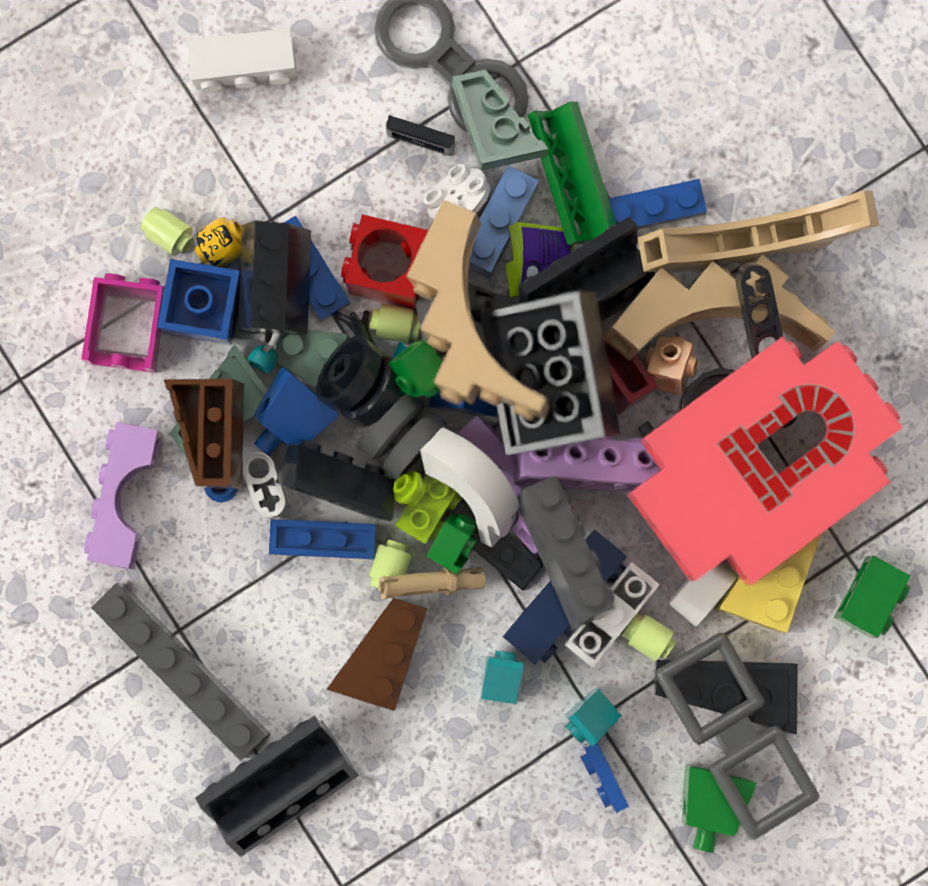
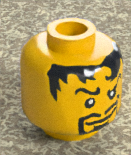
[195,217,242,268]

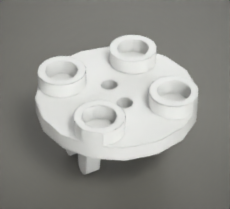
[423,164,490,220]

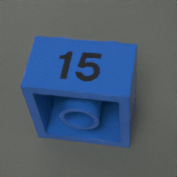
[157,259,240,346]

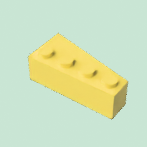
[714,534,821,633]

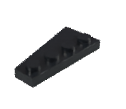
[654,659,798,735]

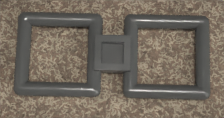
[656,633,819,840]

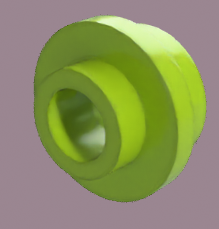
[393,471,426,506]

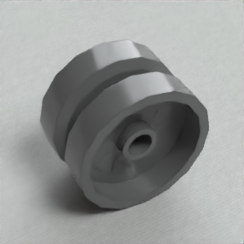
[359,394,448,481]

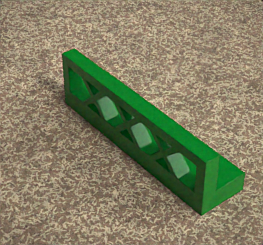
[527,101,616,245]

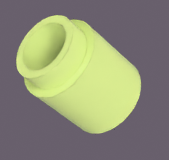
[141,207,194,256]
[369,303,420,343]
[369,540,412,588]
[621,613,676,661]

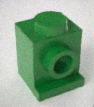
[426,513,478,574]

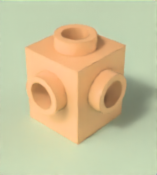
[645,336,699,395]

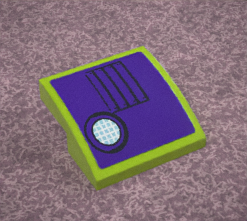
[506,222,574,298]

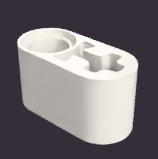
[242,452,288,519]
[668,562,738,626]

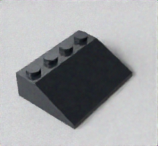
[480,291,621,455]

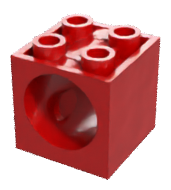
[341,214,429,310]

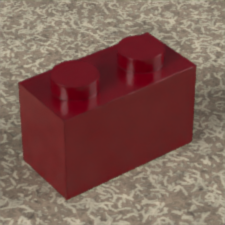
[604,340,658,415]

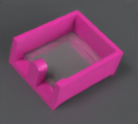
[81,273,165,373]

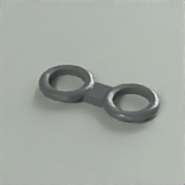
[374,0,529,133]

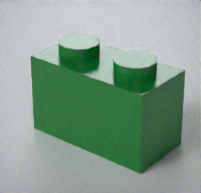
[833,555,911,638]

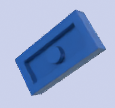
[580,742,629,813]

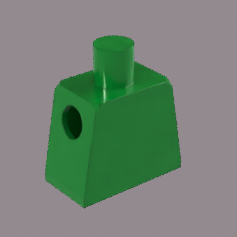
[682,764,756,853]

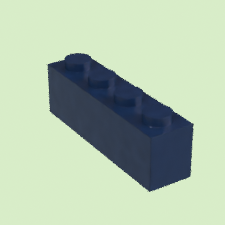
[502,529,627,665]

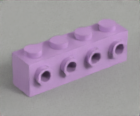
[513,437,659,493]

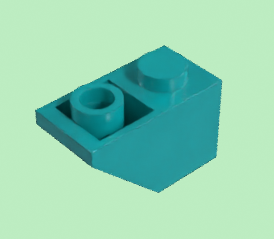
[480,650,524,705]
[565,687,622,746]

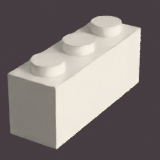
[187,28,298,93]

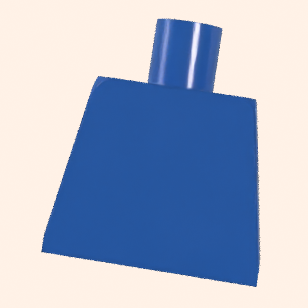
[254,367,340,456]

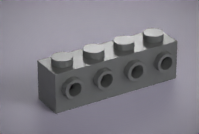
[517,476,615,630]

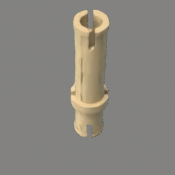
[378,567,486,599]

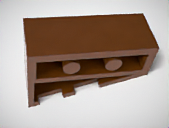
[163,379,244,489]
[326,598,428,711]

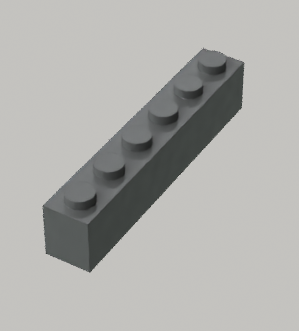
[91,582,270,761]

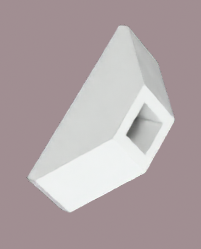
[565,562,660,668]

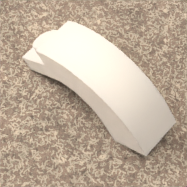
[420,427,520,547]

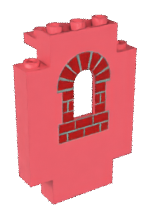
[627,337,903,585]

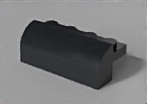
[511,217,655,322]
[195,715,359,857]

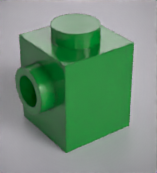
[388,339,443,398]

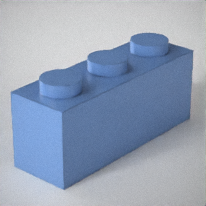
[469,165,539,280]

